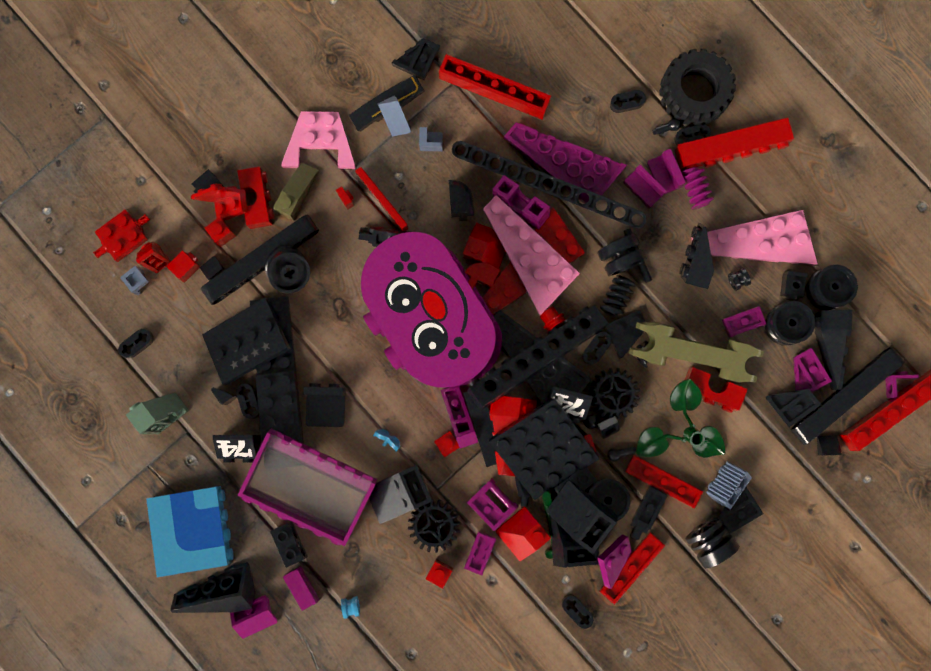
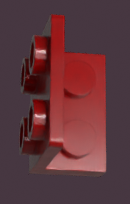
[191,184,248,221]

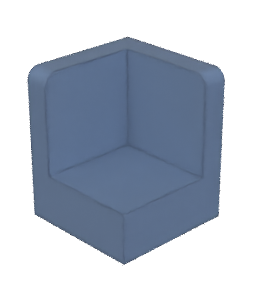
[419,127,443,152]
[120,266,149,296]

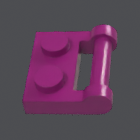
[467,478,519,531]

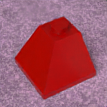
[463,222,506,269]
[495,507,551,561]

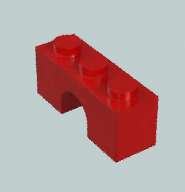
[237,166,274,229]
[685,367,748,413]

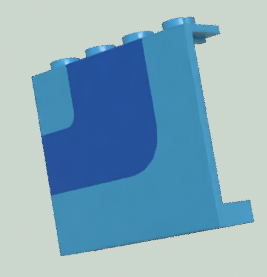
[146,486,234,577]

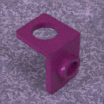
[885,371,919,398]

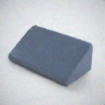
[378,95,411,136]

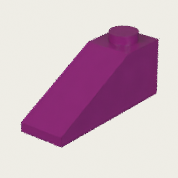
[440,386,478,449]

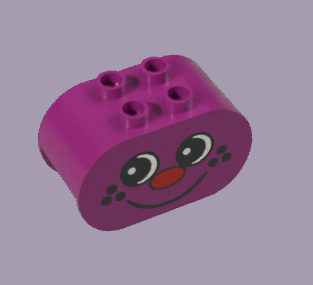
[361,232,502,388]

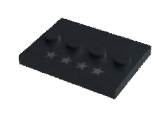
[202,298,290,385]

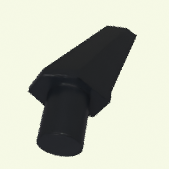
[515,477,531,507]

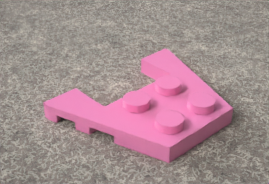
[282,111,356,169]

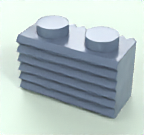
[706,461,752,510]

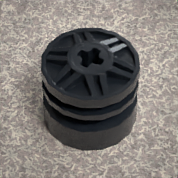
[685,517,740,569]

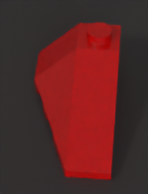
[490,396,537,477]

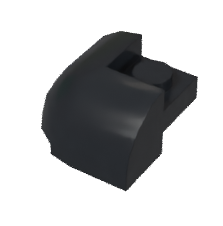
[449,180,474,221]

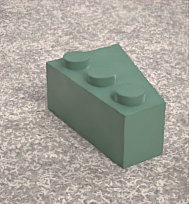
[126,393,189,434]

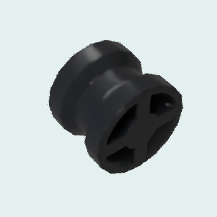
[728,268,751,291]

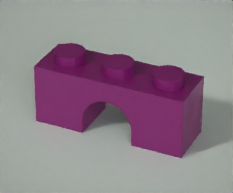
[492,175,550,230]

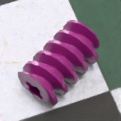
[681,167,714,210]

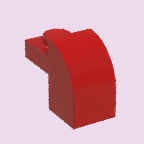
[465,262,500,290]

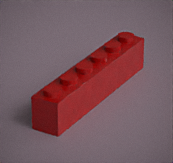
[439,54,551,120]
[675,118,794,171]
[839,369,931,451]

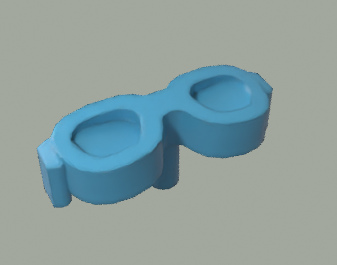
[373,429,400,452]

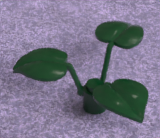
[636,379,725,458]

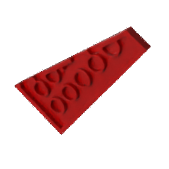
[483,207,585,315]

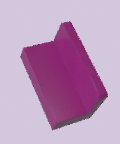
[647,148,686,195]
[623,164,666,209]
[283,566,320,611]
[230,595,278,639]

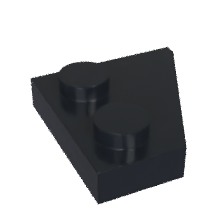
[719,487,764,534]

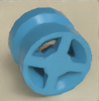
[341,596,360,619]

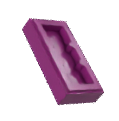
[464,531,496,576]

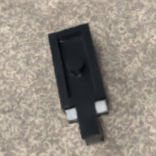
[358,226,410,247]
[630,486,667,540]

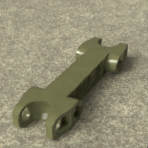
[629,322,765,382]

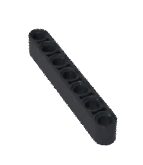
[201,214,319,305]
[790,346,905,445]

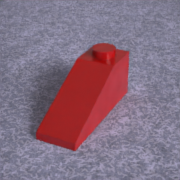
[136,241,171,274]

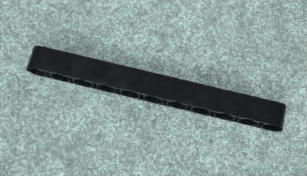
[451,141,647,229]

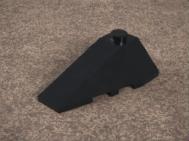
[814,310,852,390]
[463,384,497,467]
[170,562,255,613]

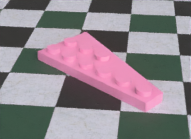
[483,195,580,315]
[691,210,818,266]

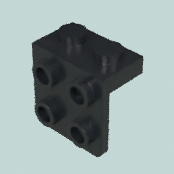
[303,383,346,427]

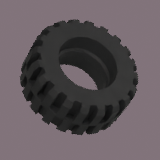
[659,49,736,126]

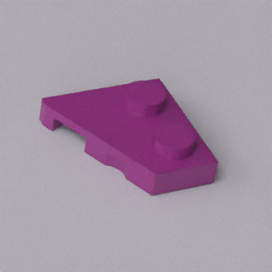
[793,348,832,392]
[598,534,632,589]

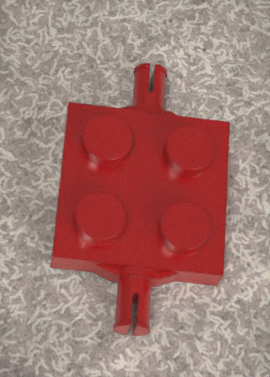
[93,210,150,262]

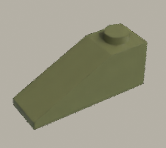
[273,162,319,221]

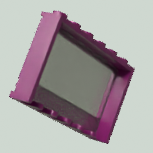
[237,428,377,546]

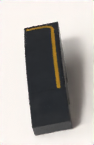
[349,75,425,132]

